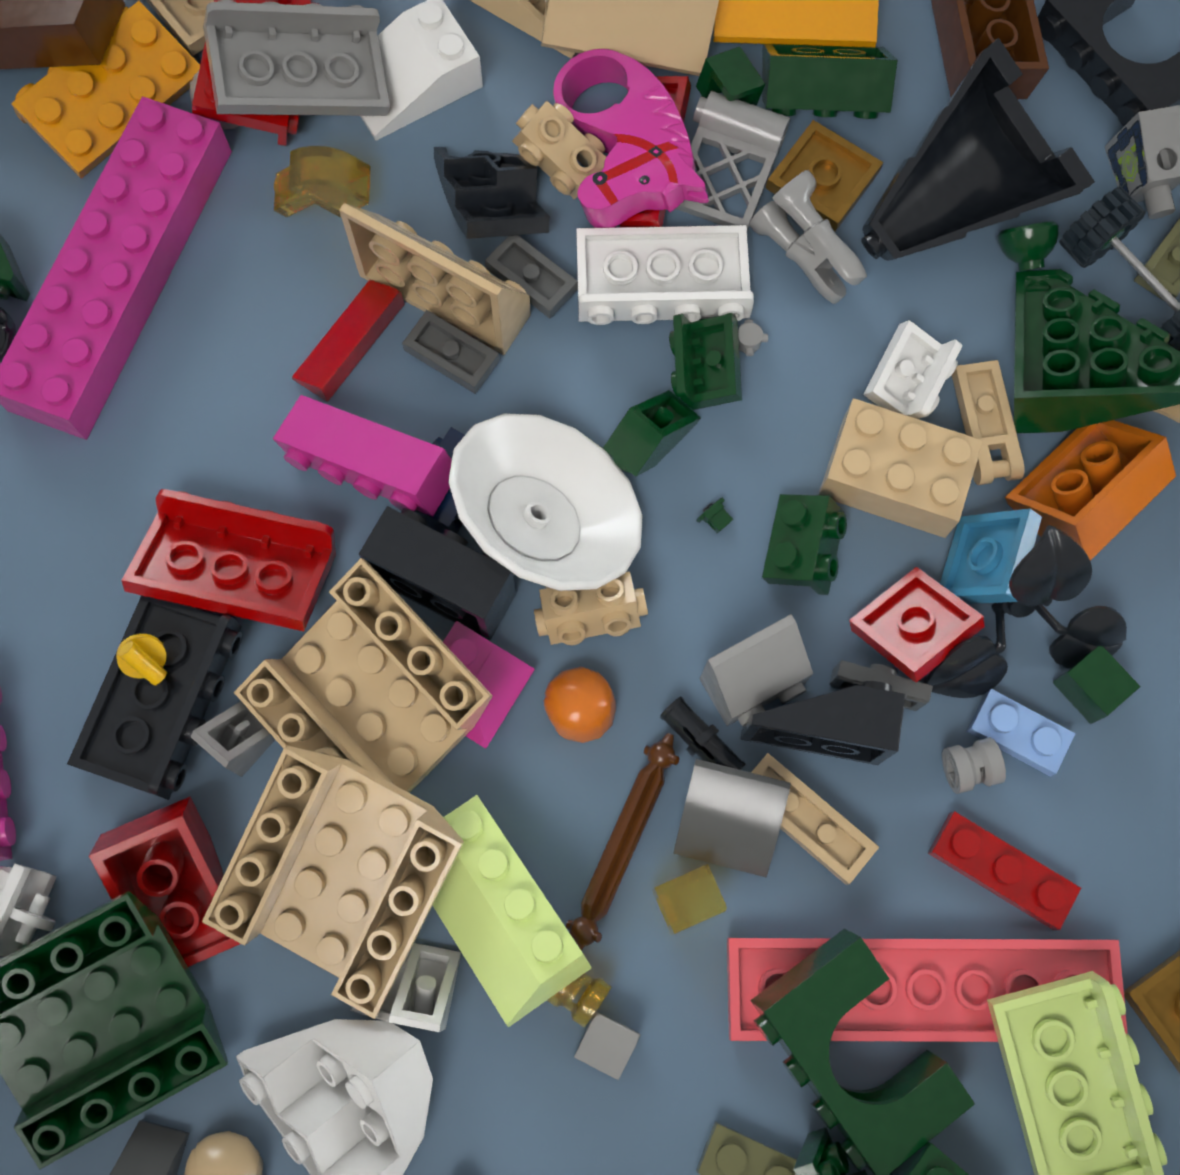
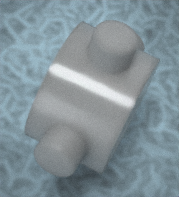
[738,319,768,356]

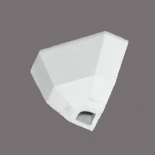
[236,1019,433,1175]

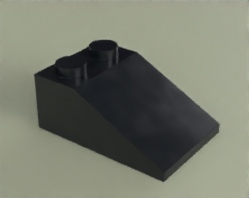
[740,681,906,765]

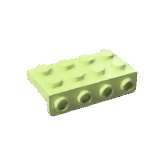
[987,971,1167,1175]

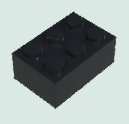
[359,506,516,641]

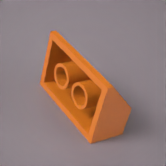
[1005,420,1176,561]

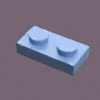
[966,689,1075,777]

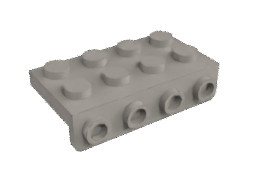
[203,0,390,116]

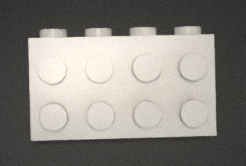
[576,225,754,325]

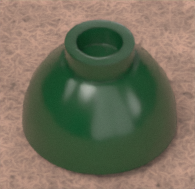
[997,221,1059,271]

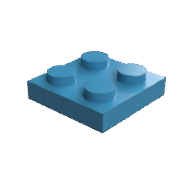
[940,509,1042,604]

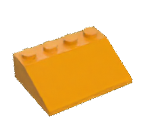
[713,0,879,48]

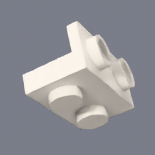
[863,320,963,419]

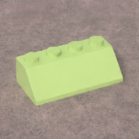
[432,795,592,1027]

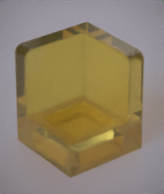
[652,864,727,935]

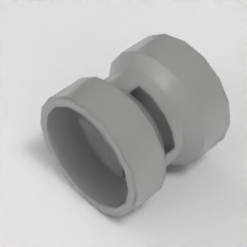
[942,737,1006,794]

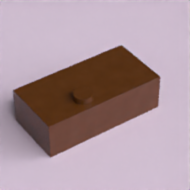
[0,0,126,69]
[931,0,1049,99]

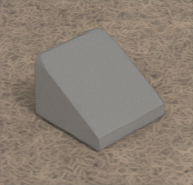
[574,1011,641,1080]

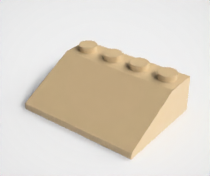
[541,0,719,76]
[339,203,531,355]

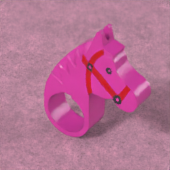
[553,49,709,228]

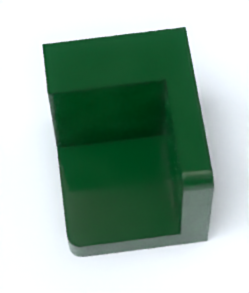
[696,46,765,106]
[1053,646,1141,724]

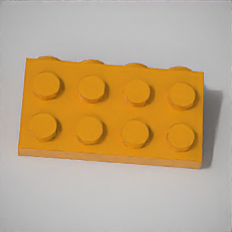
[11,1,200,179]

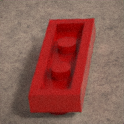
[928,811,1082,930]

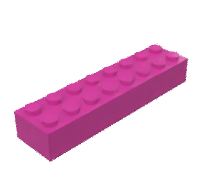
[0,96,232,440]

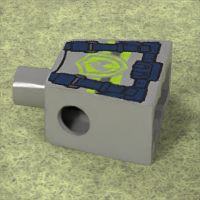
[1105,105,1180,219]

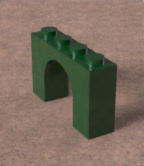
[750,928,975,1175]

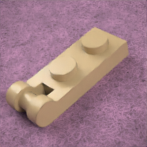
[952,360,1024,485]

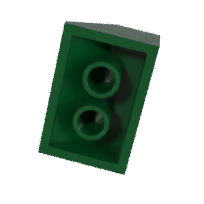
[762,44,898,119]

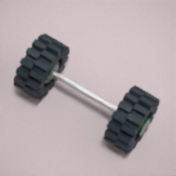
[1059,187,1180,351]

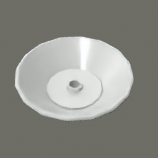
[448,413,643,591]

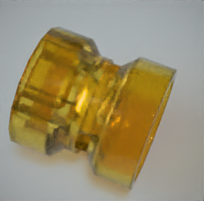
[547,973,612,1028]

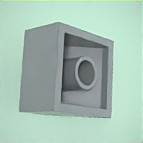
[700,614,813,727]

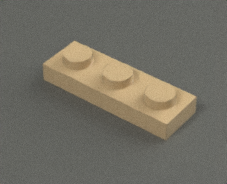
[751,753,879,885]

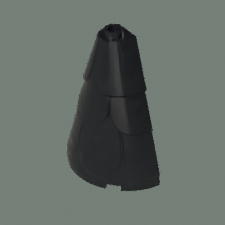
[861,38,1095,261]

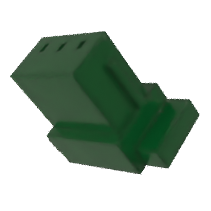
[696,497,733,534]

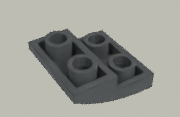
[673,759,791,878]

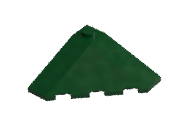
[1014,269,1180,433]

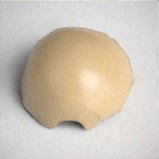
[184,1131,263,1175]

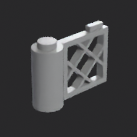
[675,91,791,232]

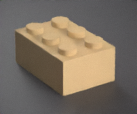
[818,398,983,538]

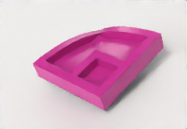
[443,621,535,749]

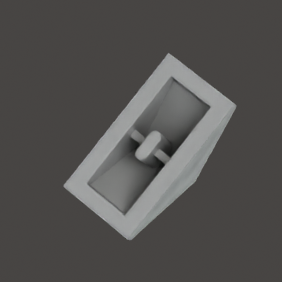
[191,701,275,777]

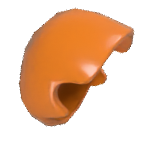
[543,666,616,743]

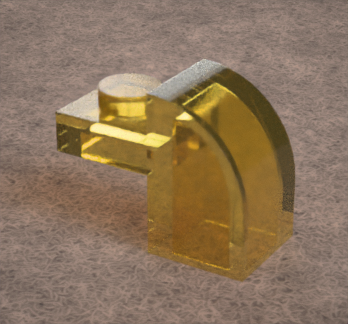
[274,146,371,217]

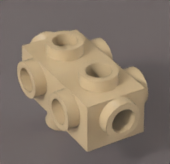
[512,101,606,199]
[534,571,648,646]

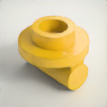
[116,634,167,685]

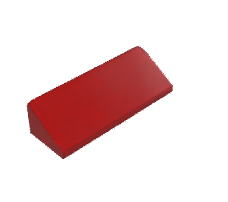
[292,280,405,402]

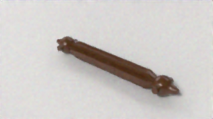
[566,733,680,951]

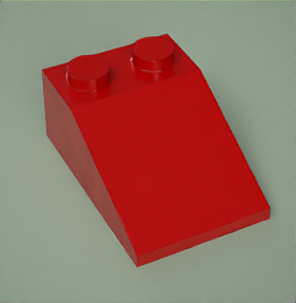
[89,796,240,967]

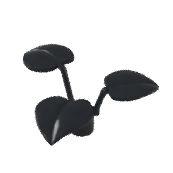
[924,525,1127,698]

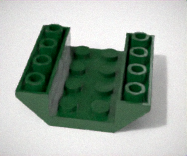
[0,891,228,1170]

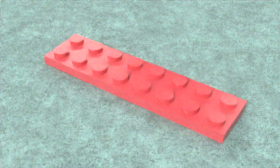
[727,938,1128,1042]

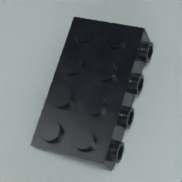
[67,595,242,800]

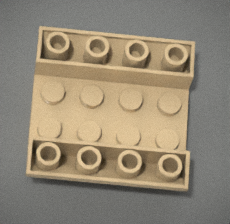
[234,558,493,793]
[202,746,464,1019]

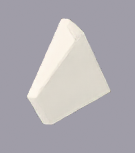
[350,943,461,1032]

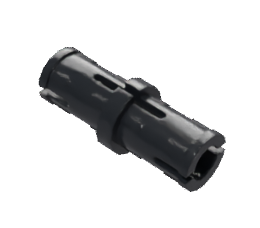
[660,696,746,770]

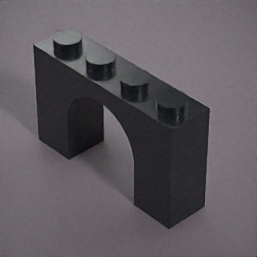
[1038,0,1180,126]

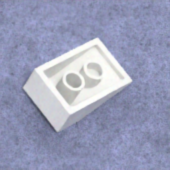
[360,0,483,141]

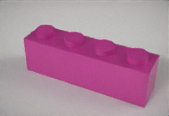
[273,395,452,517]

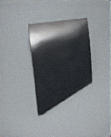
[434,147,550,239]

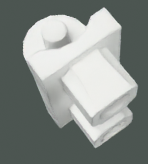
[0,863,57,957]

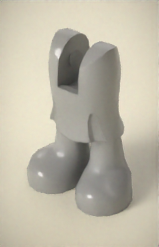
[749,170,867,304]

